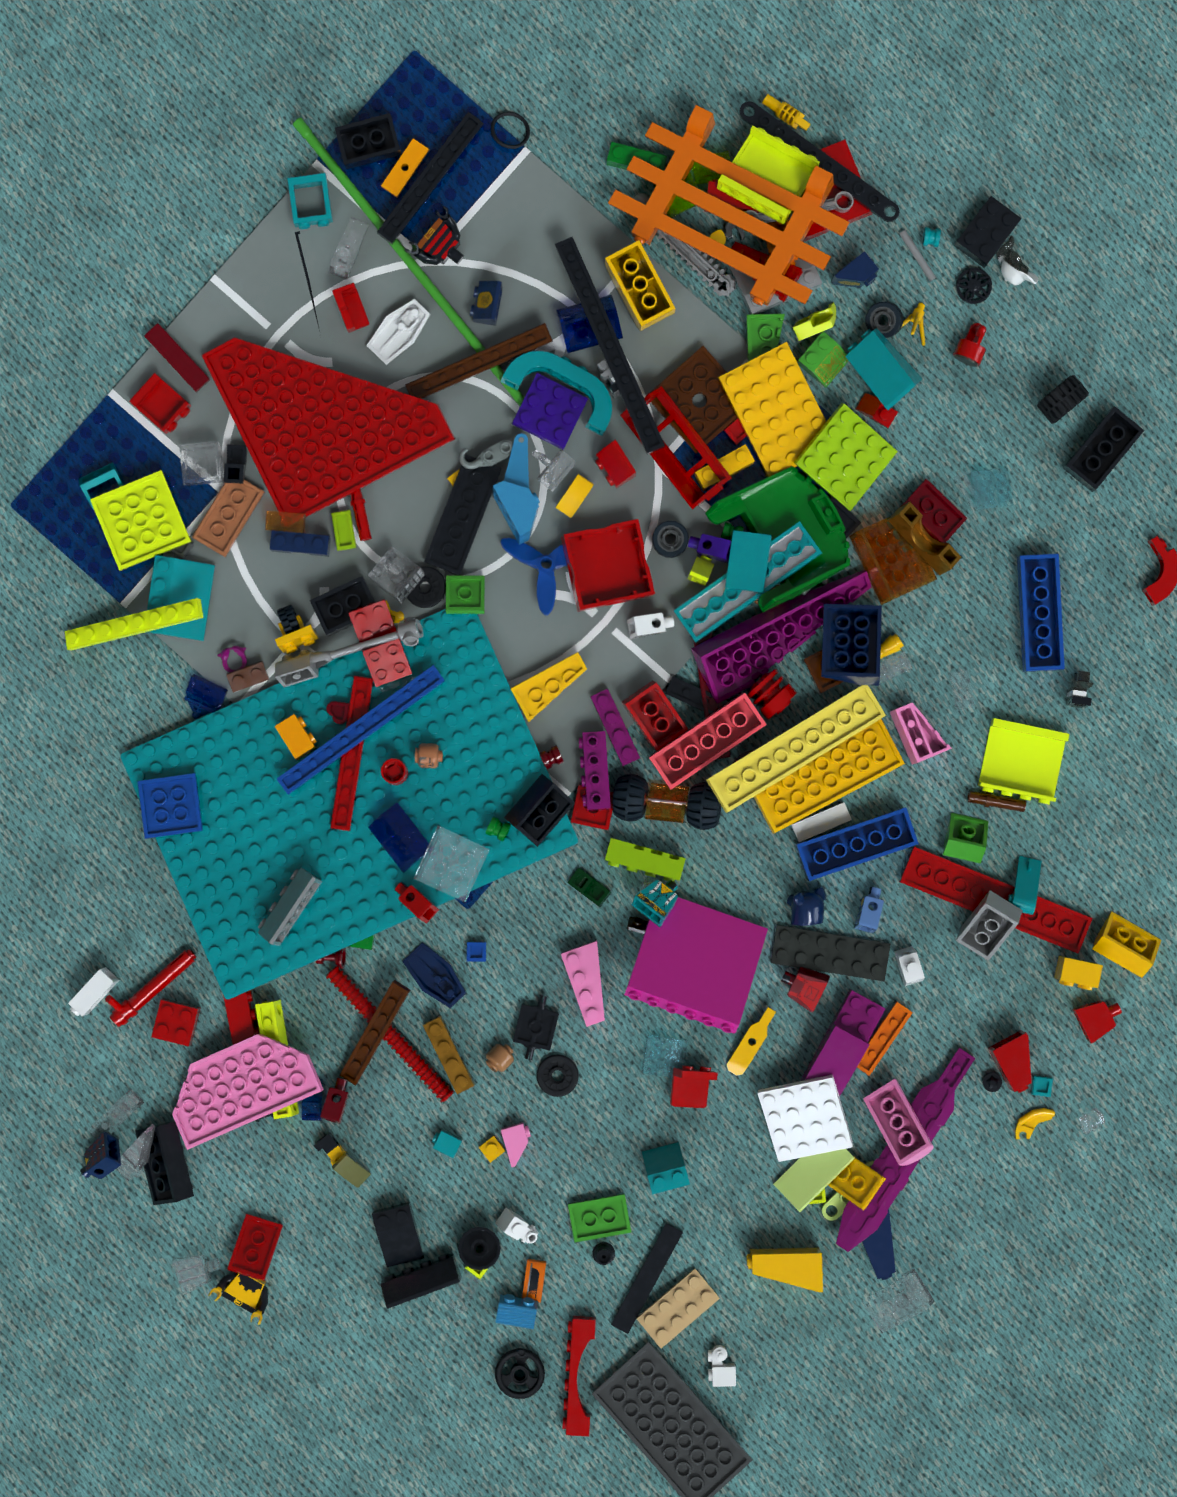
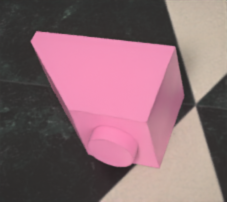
[501,1122,531,1167]

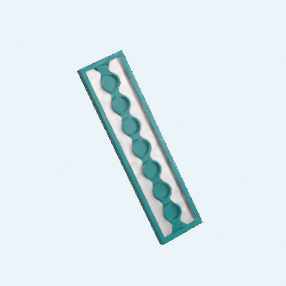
[674,521,822,642]

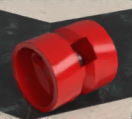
[381,758,408,785]

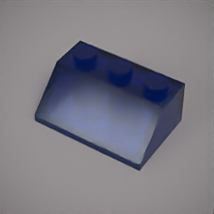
[556,295,623,353]
[368,803,434,873]

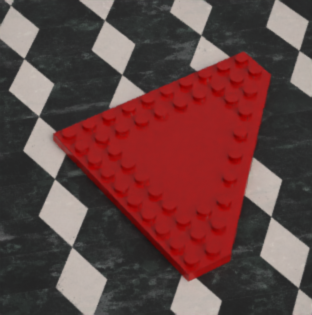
[202,337,455,527]

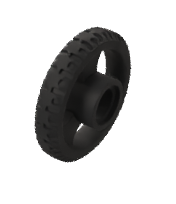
[495,1348,545,1399]

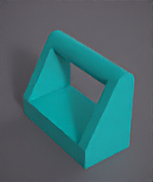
[78,462,124,510]

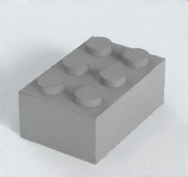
[956,890,1023,961]

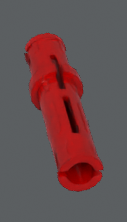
[350,489,372,541]

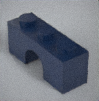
[270,530,331,557]

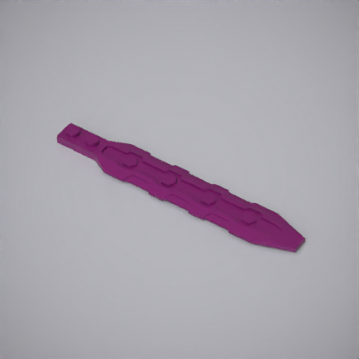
[836,1048,975,1252]

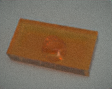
[265,511,306,533]

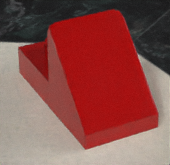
[855,393,898,429]

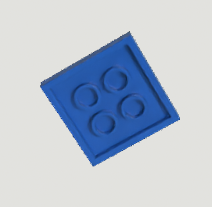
[138,773,203,839]

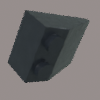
[372,1202,424,1267]

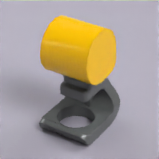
[710,222,745,245]

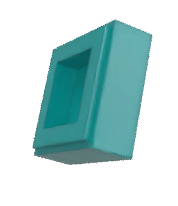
[1031,1075,1053,1097]

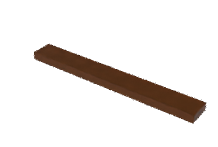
[405,323,553,399]

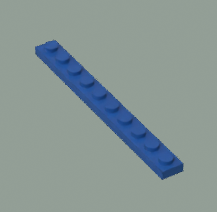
[277,665,445,795]

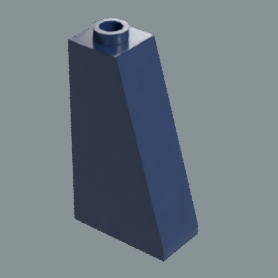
[862,1209,896,1280]

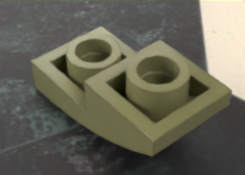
[332,1153,371,1188]

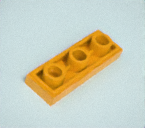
[381,139,429,197]

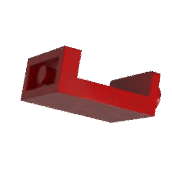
[129,373,191,434]

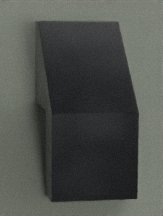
[224,444,247,484]

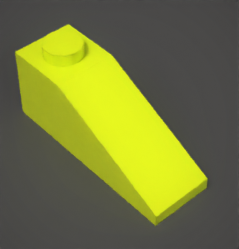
[687,555,714,586]

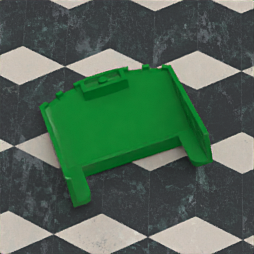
[705,466,850,612]

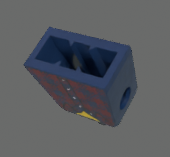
[80,1131,121,1179]

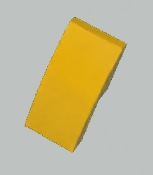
[555,473,594,518]

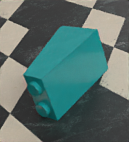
[845,328,922,410]

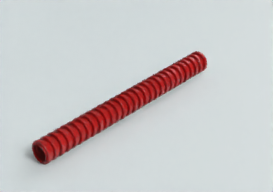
[326,966,454,1103]

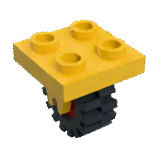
[275,604,319,654]

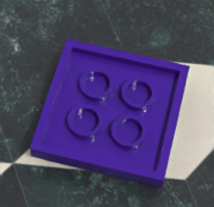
[512,373,588,450]

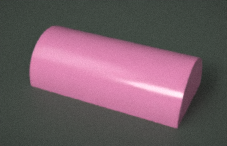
[863,1079,934,1166]

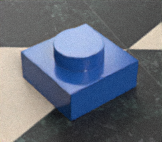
[467,942,486,962]

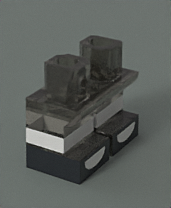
[1066,671,1093,709]

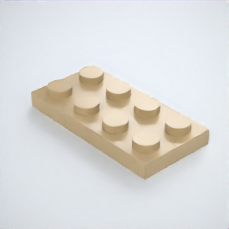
[636,1268,720,1349]

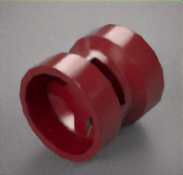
[540,745,564,770]

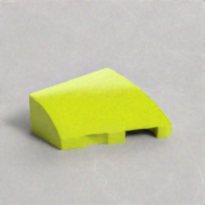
[793,302,836,341]

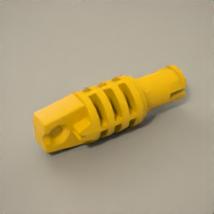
[762,94,811,131]

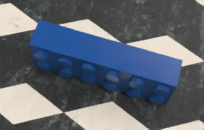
[1017,554,1065,672]
[795,807,919,881]

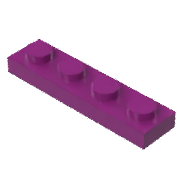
[591,689,640,766]

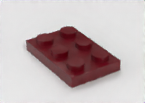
[900,479,967,543]

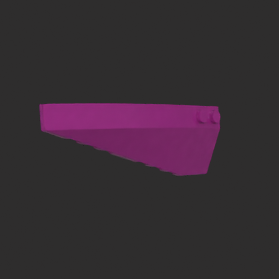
[691,570,872,704]

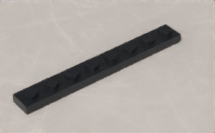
[377,112,484,245]

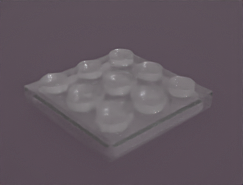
[414,826,490,902]

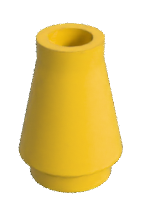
[880,633,904,659]

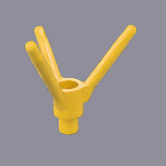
[901,303,925,346]

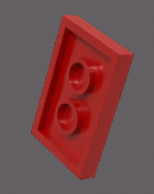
[227,1214,283,1281]

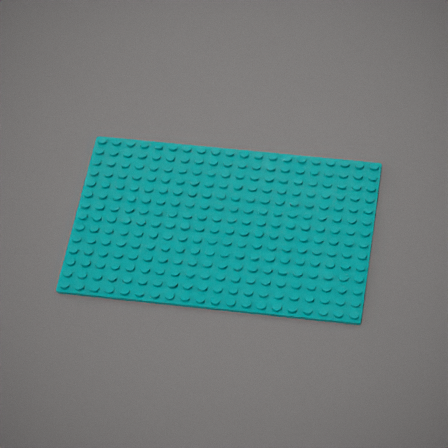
[120,609,578,1000]

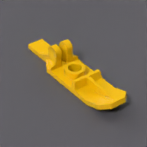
[727,1007,776,1075]

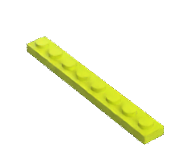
[65,598,203,651]

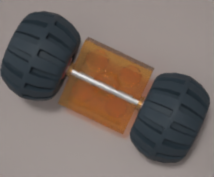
[612,774,721,830]

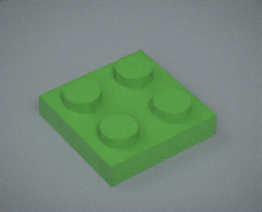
[446,576,485,614]

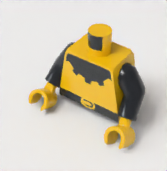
[208,1272,268,1325]

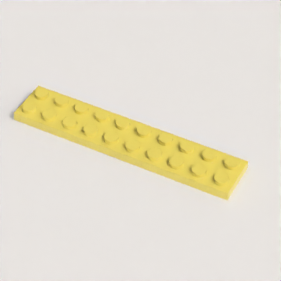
[706,685,886,813]

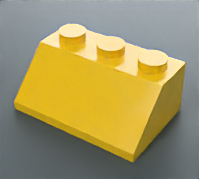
[1092,911,1161,978]

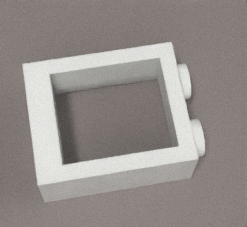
[68,967,119,1017]

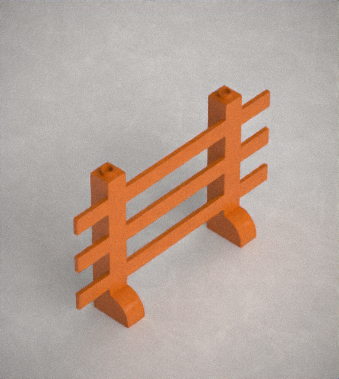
[608,105,850,306]

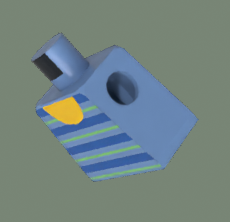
[854,887,884,933]

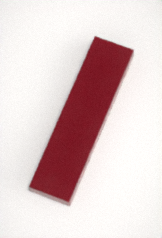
[144,323,210,393]

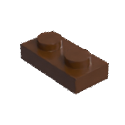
[226,661,269,693]

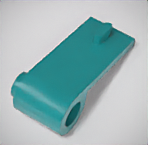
[1007,856,1042,915]

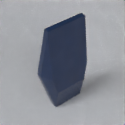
[402,942,466,1008]

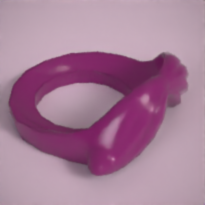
[217,646,247,672]

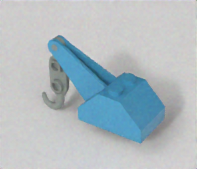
[459,433,540,545]

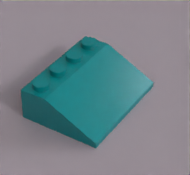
[146,555,215,641]

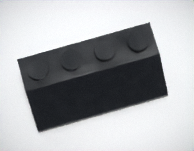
[135,1121,194,1205]
[380,1253,462,1309]

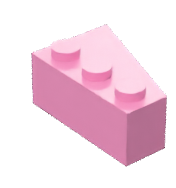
[889,703,952,765]

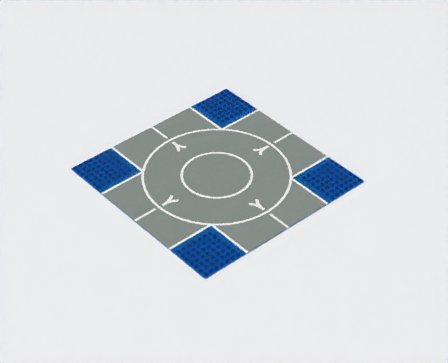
[11,51,832,909]

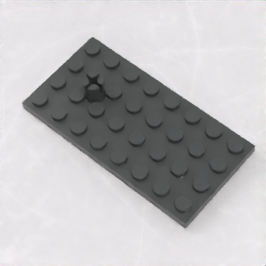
[592,1342,753,1497]

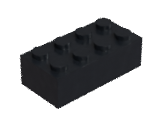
[1063,406,1144,492]

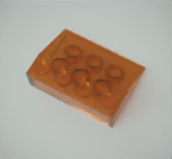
[849,516,937,605]

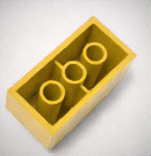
[605,240,676,331]

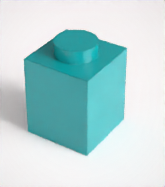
[432,1129,463,1158]

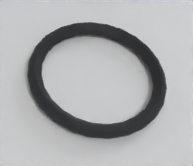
[490,112,530,149]

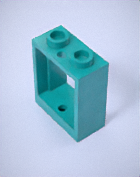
[287,173,333,229]

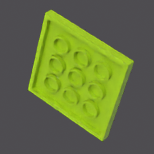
[794,403,898,511]

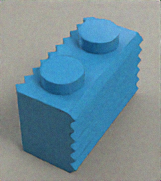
[495,1294,538,1329]

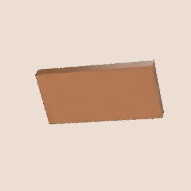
[192,479,265,558]

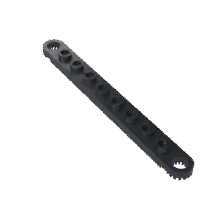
[739,101,900,222]

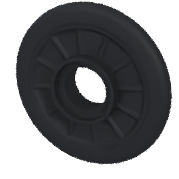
[404,566,446,608]
[537,1055,579,1097]

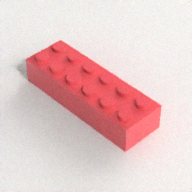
[648,692,767,790]

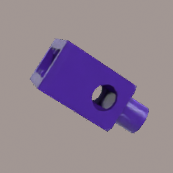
[688,534,732,563]

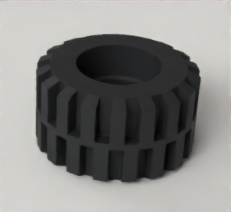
[1037,375,1089,424]

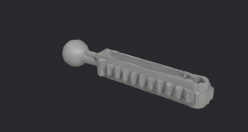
[633,193,736,296]

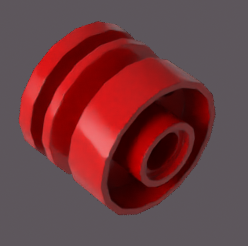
[747,669,798,719]

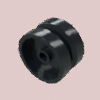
[458,1227,501,1271]

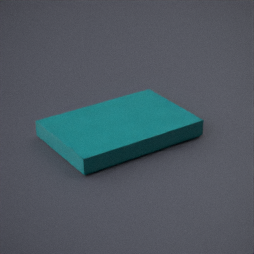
[725,530,772,593]

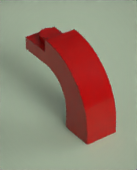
[1142,536,1177,606]

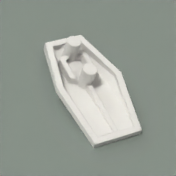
[367,299,431,365]

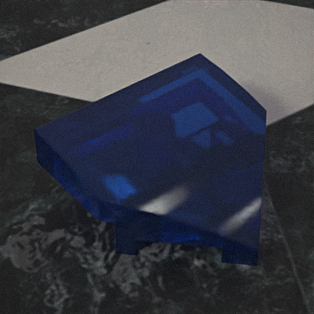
[184,674,228,719]

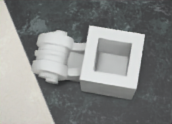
[495,1208,539,1244]
[708,1345,736,1387]

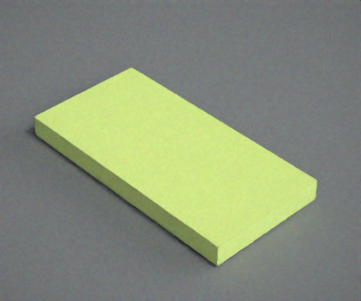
[773,1149,855,1212]

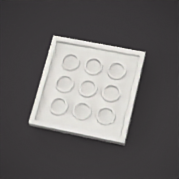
[758,1075,853,1162]

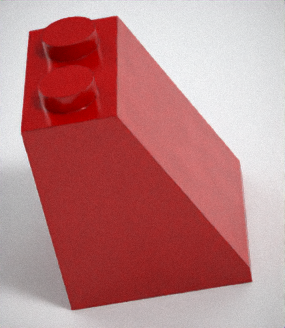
[987,1030,1032,1093]

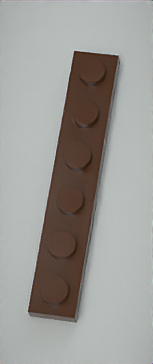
[339,980,411,1086]

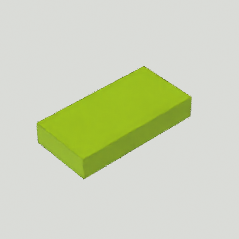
[331,510,357,551]

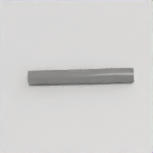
[899,230,936,282]

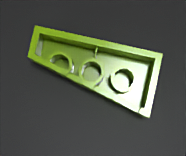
[605,838,686,881]

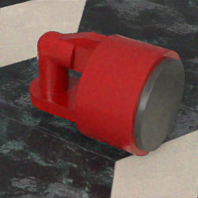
[953,323,986,367]

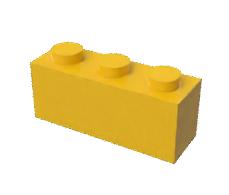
[694,444,755,491]

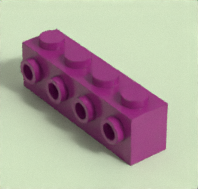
[579,731,611,811]

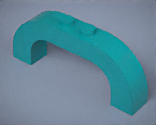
[500,351,612,436]

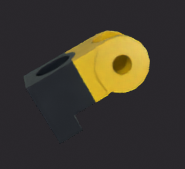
[314,1132,347,1166]

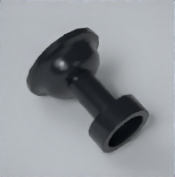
[592,1242,615,1265]

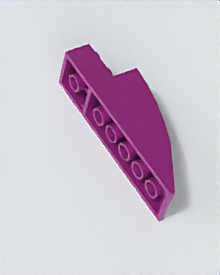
[800,989,886,1097]

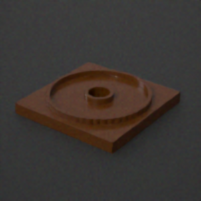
[646,346,738,454]

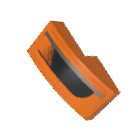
[522,1259,546,1303]

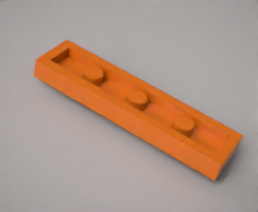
[857,1001,913,1076]

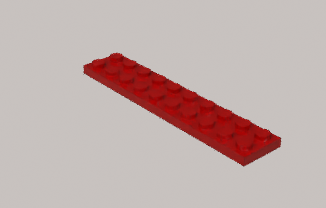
[899,846,1093,954]

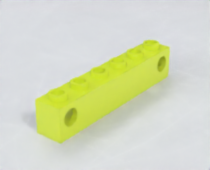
[255,999,299,1119]

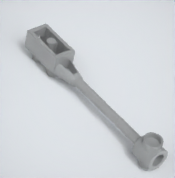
[275,617,423,687]

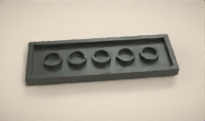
[771,925,891,982]

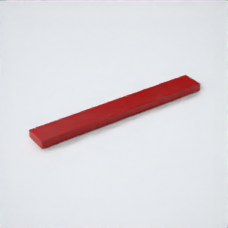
[330,676,373,831]

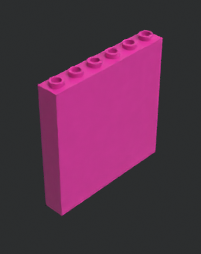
[624,897,768,1034]

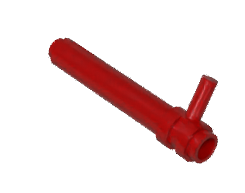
[105,949,197,1027]

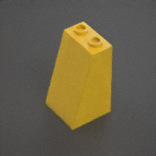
[746,1248,823,1292]

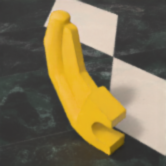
[1015,1108,1055,1139]

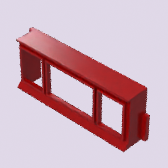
[620,386,732,510]

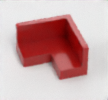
[332,283,370,333]

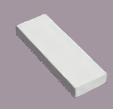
[791,802,852,842]

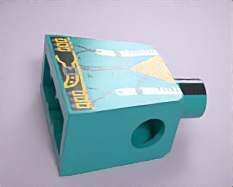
[632,880,678,927]

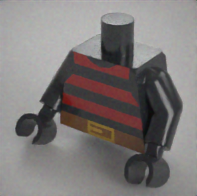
[405,205,464,265]

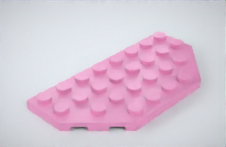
[172,1034,324,1150]

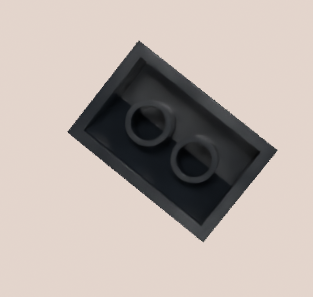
[504,774,575,847]

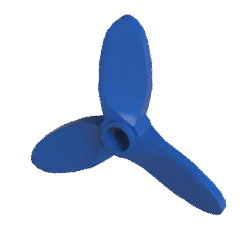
[501,538,567,616]

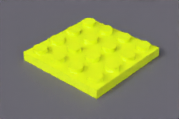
[90,470,192,571]

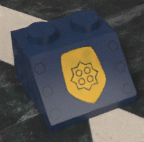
[832,251,879,288]
[470,281,503,326]

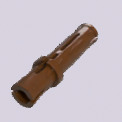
[967,790,1026,812]

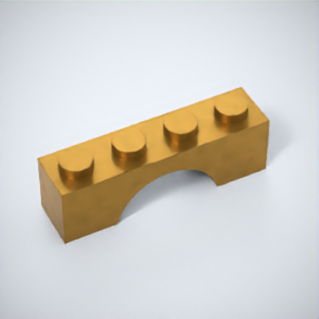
[888,502,961,576]
[423,1015,475,1094]

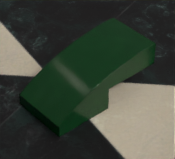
[567,868,611,907]

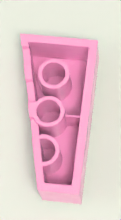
[561,940,605,1027]

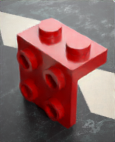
[670,1065,718,1108]

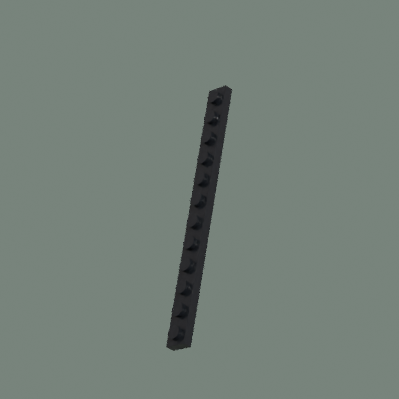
[555,236,665,455]

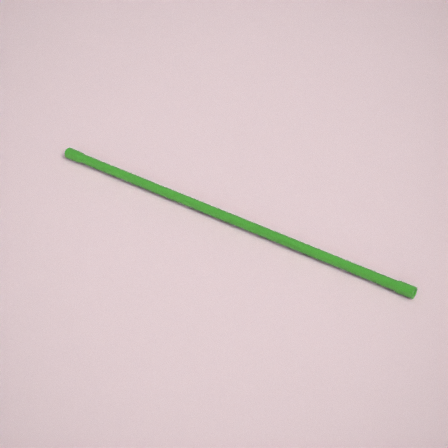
[293,118,525,406]

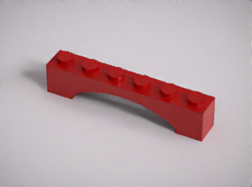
[562,1316,596,1437]

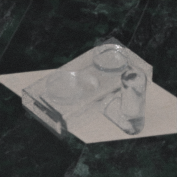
[532,450,577,492]

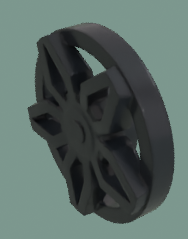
[956,268,992,304]

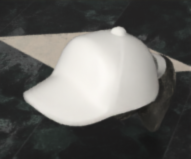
[997,235,1038,285]

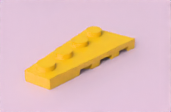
[510,652,587,722]

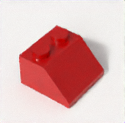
[595,439,636,489]

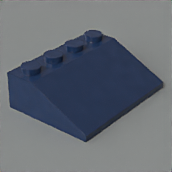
[821,604,882,686]

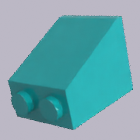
[642,1142,690,1195]

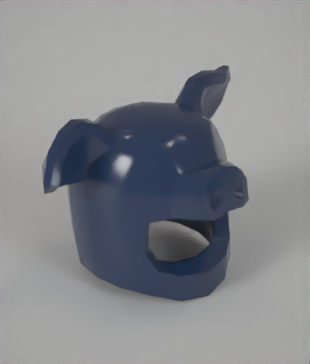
[787,887,827,926]

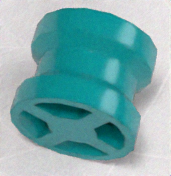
[922,227,941,247]

